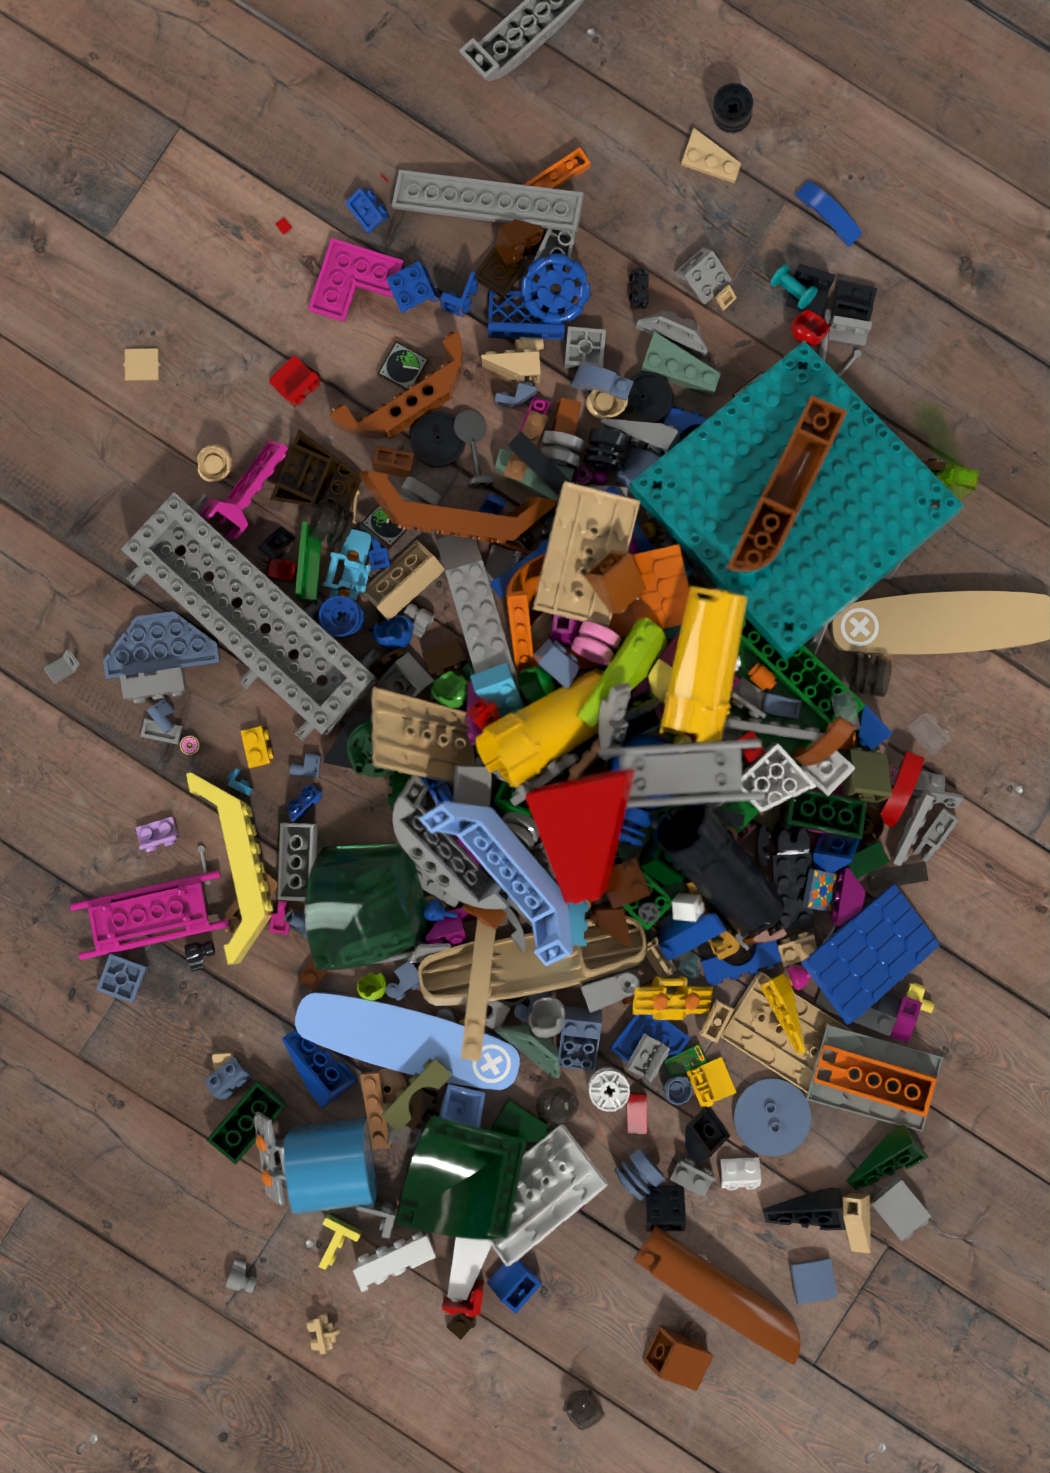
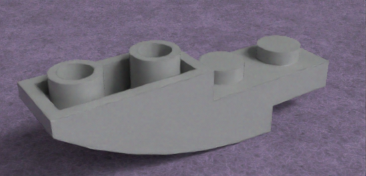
[599,682,632,760]

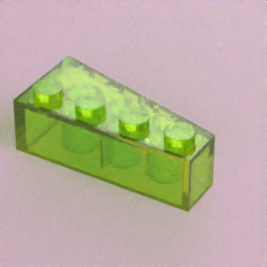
[939,462,980,501]

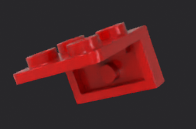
[269,356,321,408]

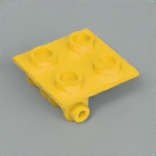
[686,1057,737,1108]

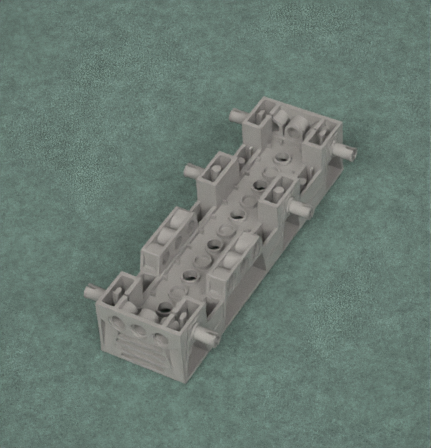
[121,492,380,741]

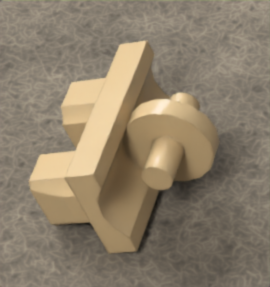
[307,1313,340,1354]

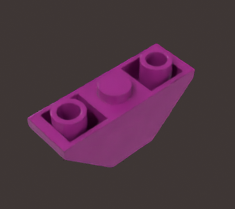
[830,868,865,926]

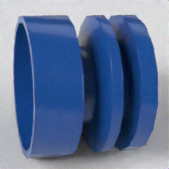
[319,596,364,637]
[619,807,654,846]

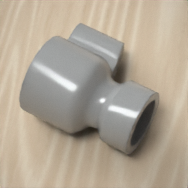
[403,602,435,639]
[226,1259,257,1293]

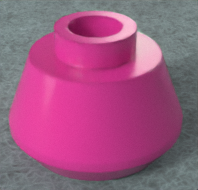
[787,965,811,990]

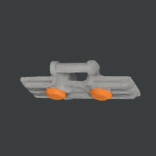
[254,1111,286,1206]

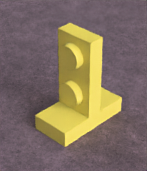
[319,1214,362,1270]

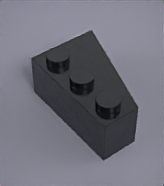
[323,710,372,769]

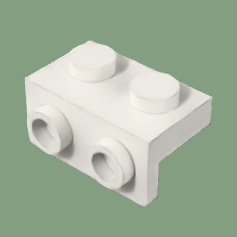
[720,1157,761,1190]

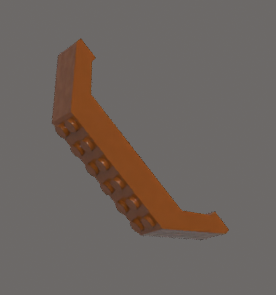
[359,471,556,544]

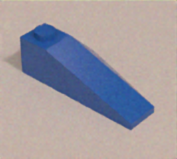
[658,912,726,961]
[282,1030,358,1108]

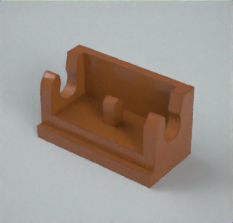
[551,397,581,436]
[372,446,414,478]

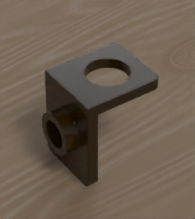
[515,519,548,549]

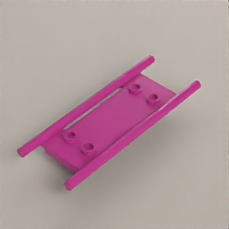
[70,870,231,960]

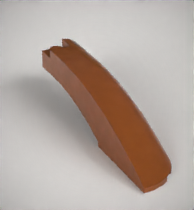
[634,1225,800,1365]

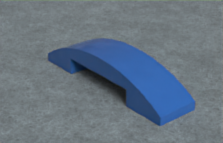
[795,180,862,247]

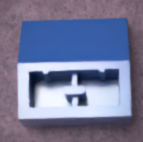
[487,1259,542,1314]

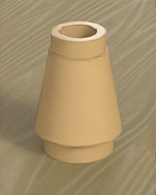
[515,337,544,353]

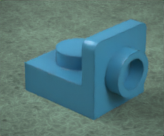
[227,768,254,796]

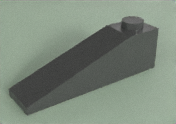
[814,989,900,1036]

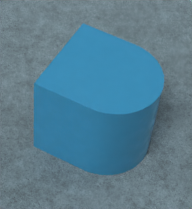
[284,1117,378,1214]

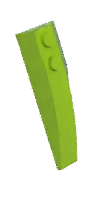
[577,617,668,727]

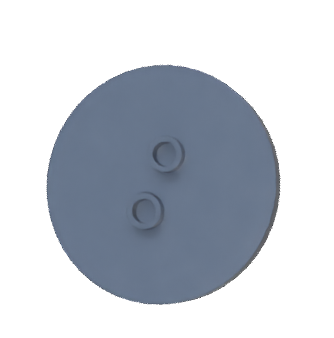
[733,1078,811,1156]

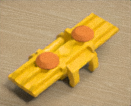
[632,976,713,1020]

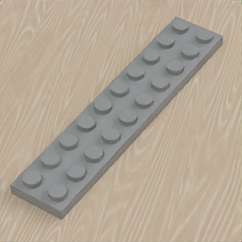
[392,170,584,232]

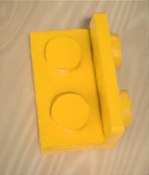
[241,725,274,768]

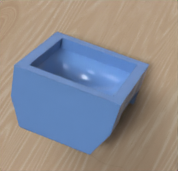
[439,1084,485,1128]

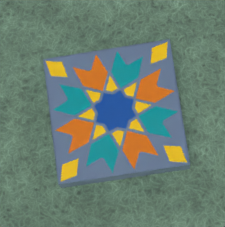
[802,869,838,912]

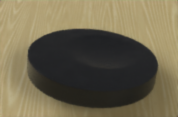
[622,372,674,423]
[411,411,466,468]

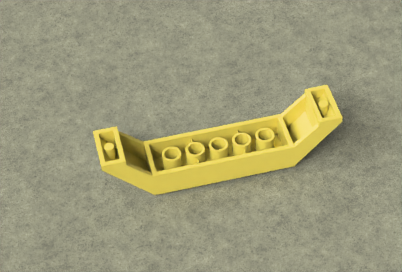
[186,773,274,964]

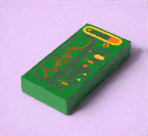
[664,1043,707,1077]

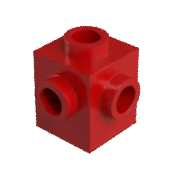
[466,697,502,732]

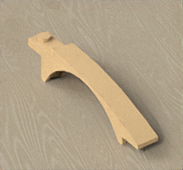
[461,918,496,1061]

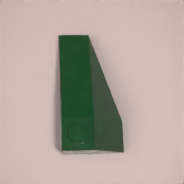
[846,1124,928,1190]

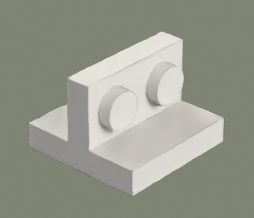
[800,751,855,796]

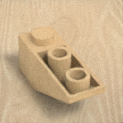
[843,1193,871,1254]

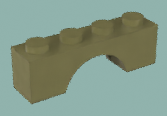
[381,1057,453,1132]

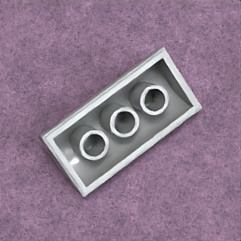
[277,823,318,902]

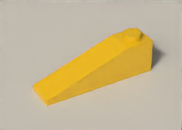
[760,973,806,1055]

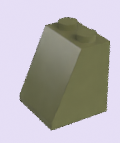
[841,747,892,803]

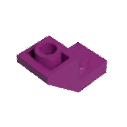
[889,996,922,1043]

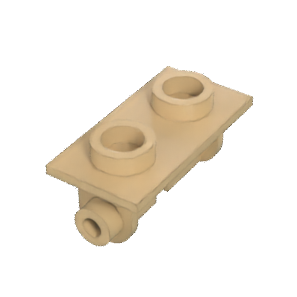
[645,937,677,978]

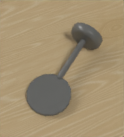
[453,410,494,489]

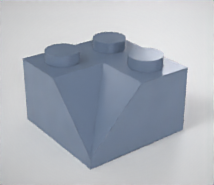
[533,639,580,688]

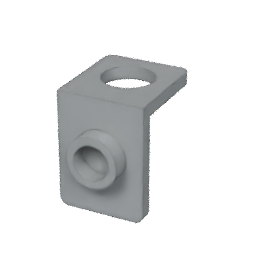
[44,649,80,683]

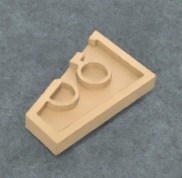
[681,128,741,183]

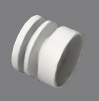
[588,1066,630,1112]

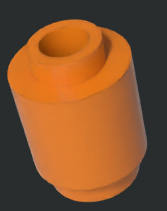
[747,663,777,691]

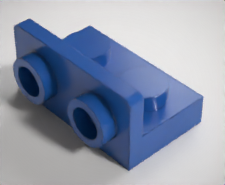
[345,188,390,233]

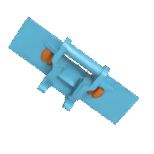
[322,528,372,621]

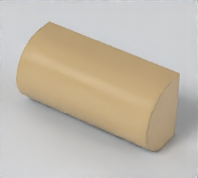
[699,999,734,1043]

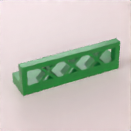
[295,521,323,602]

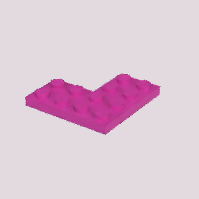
[308,238,404,323]

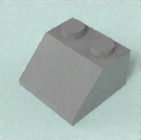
[377,652,434,698]

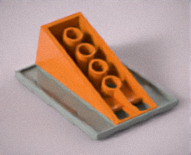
[806,1025,943,1132]

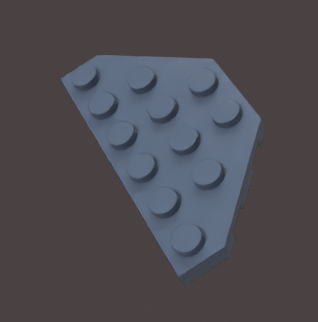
[103,611,221,680]

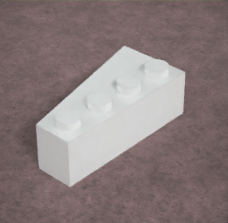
[353,1231,436,1292]

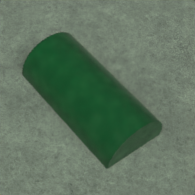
[783,789,867,840]
[206,1080,287,1165]

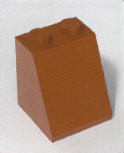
[584,550,647,614]
[643,1325,714,1391]

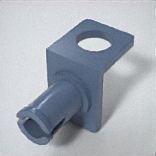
[284,910,327,943]

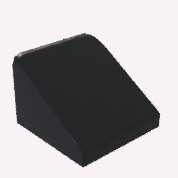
[363,605,384,632]

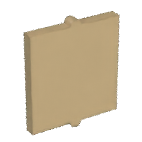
[123,349,161,381]

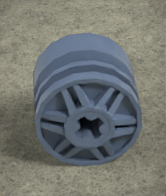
[614,1147,666,1201]

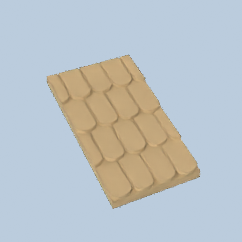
[533,482,640,627]
[372,687,475,785]
[721,971,854,1093]

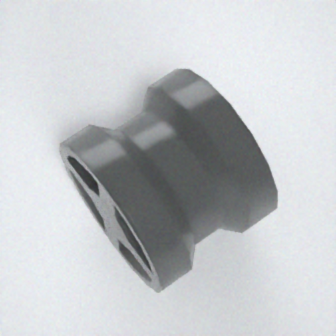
[638,902,659,923]

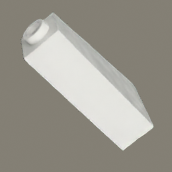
[447,1238,491,1302]

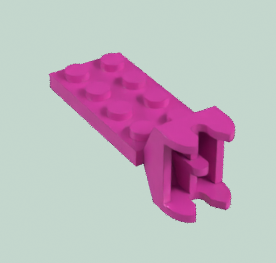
[199,440,288,541]

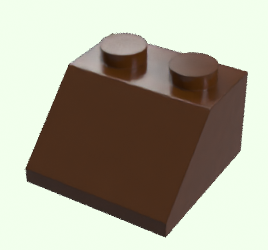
[606,857,651,909]

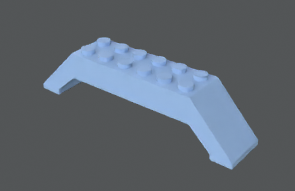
[419,802,573,966]

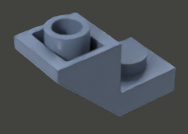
[495,382,537,409]

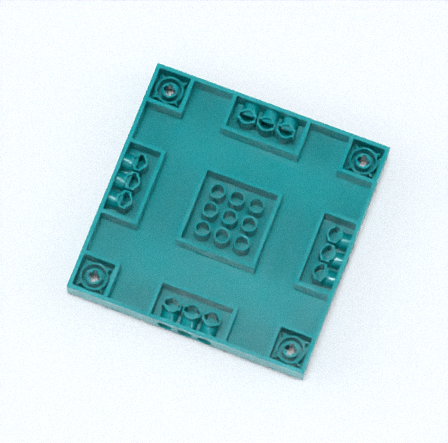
[629,341,964,660]

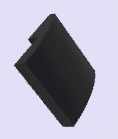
[831,280,877,322]

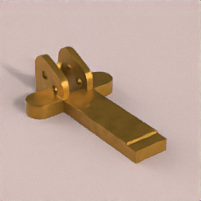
[682,877,740,960]

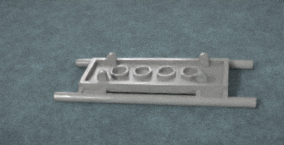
[599,739,764,808]

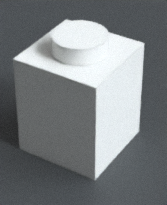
[672,893,704,921]

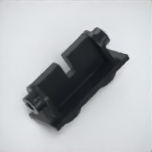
[628,266,649,309]

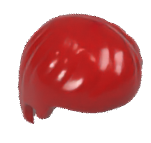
[791,310,830,347]

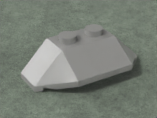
[635,310,708,358]

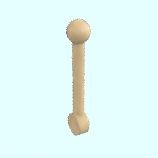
[349,489,360,528]

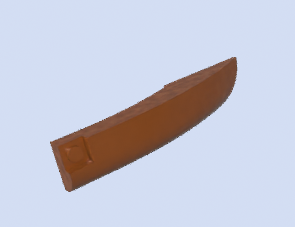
[727,395,848,572]

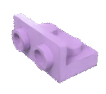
[136,816,180,852]

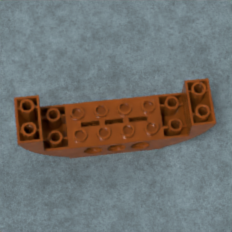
[329,331,463,440]

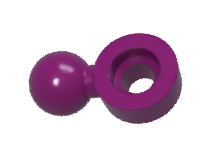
[573,466,609,487]

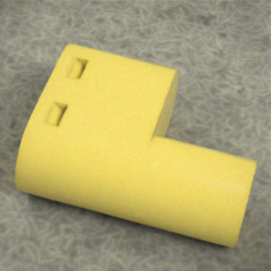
[905,982,934,1013]

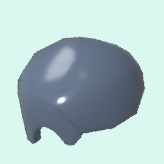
[663,1075,693,1105]

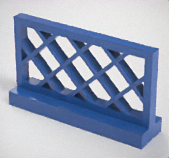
[488,290,565,340]

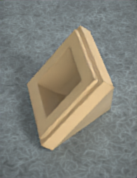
[715,284,737,311]

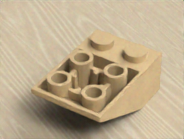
[481,349,540,384]

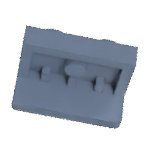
[204,1057,253,1101]

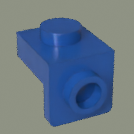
[479,493,506,515]

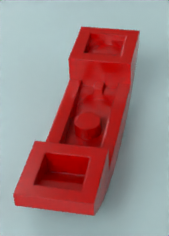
[879,750,925,828]

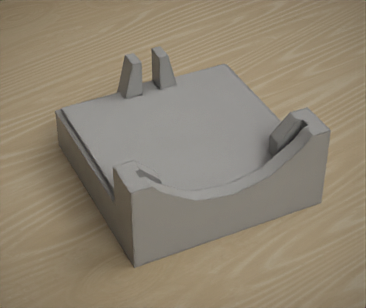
[564,326,606,368]

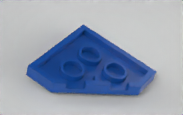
[609,1014,691,1061]

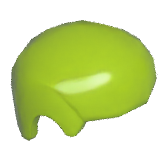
[357,972,386,1001]

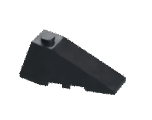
[763,1187,846,1231]

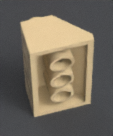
[363,540,445,621]

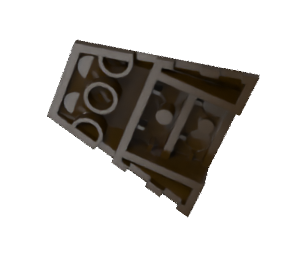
[270,429,362,513]

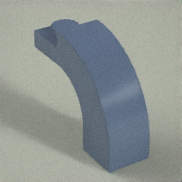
[571,365,634,401]

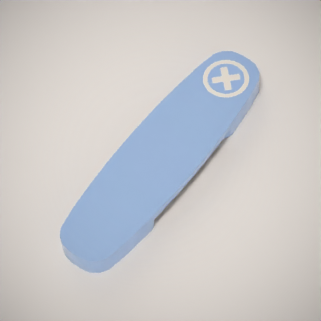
[295,991,520,1090]

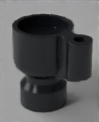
[184,940,215,972]

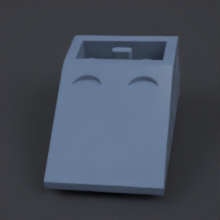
[558,1006,602,1071]

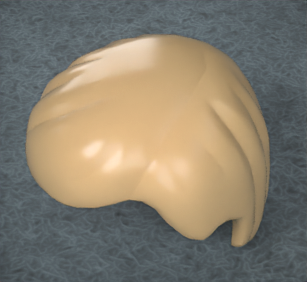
[586,390,628,419]
[197,444,233,482]

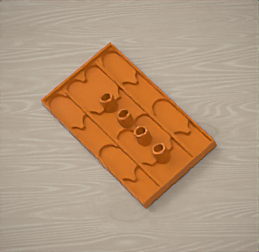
[606,544,690,638]

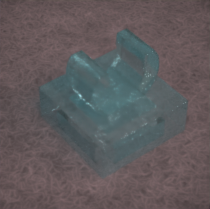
[677,955,702,979]

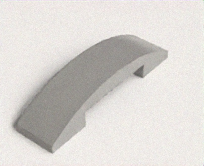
[502,907,526,953]

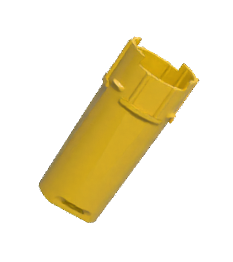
[659,587,748,743]
[476,668,604,787]

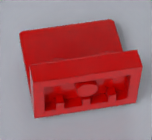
[441,1281,484,1317]

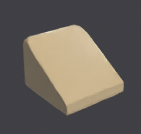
[212,1051,234,1071]

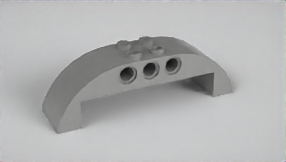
[459,0,584,81]
[393,775,511,909]

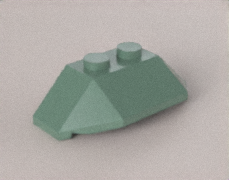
[495,1023,561,1078]

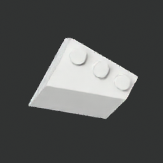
[742,742,817,812]

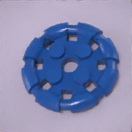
[521,253,590,324]

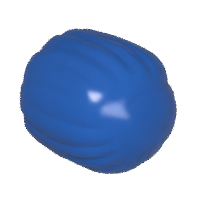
[373,615,414,650]

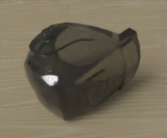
[562,1389,605,1431]

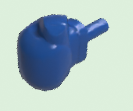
[423,899,457,921]

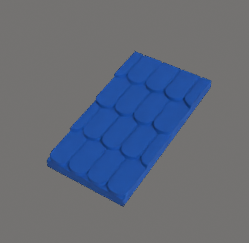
[801,884,940,1024]

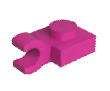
[269,900,290,935]

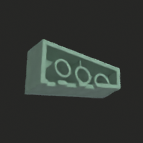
[641,331,721,396]
[495,449,574,506]

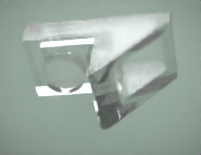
[831,691,861,730]

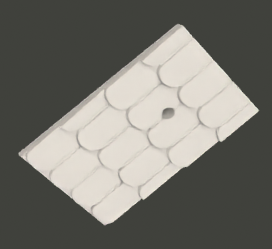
[488,1124,609,1266]

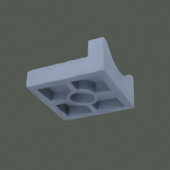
[96,953,149,1004]

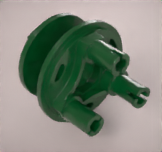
[347,719,396,777]

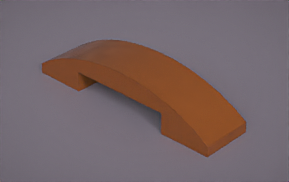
[789,716,855,767]

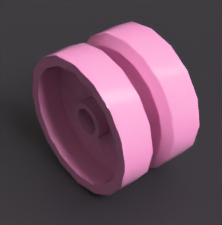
[571,621,621,666]

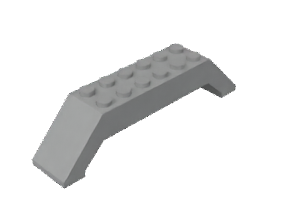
[436,535,523,699]

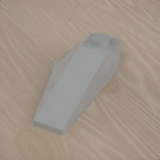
[601,418,681,457]

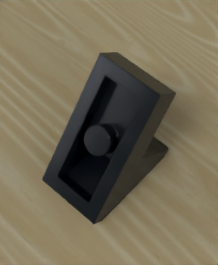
[258,526,296,560]

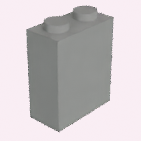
[870,1176,931,1241]

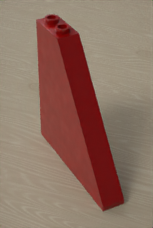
[525,767,635,904]

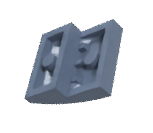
[790,1257,838,1304]

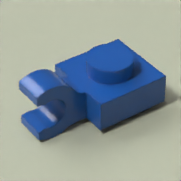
[368,537,391,570]

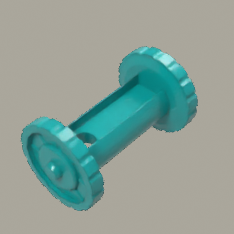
[770,264,818,309]

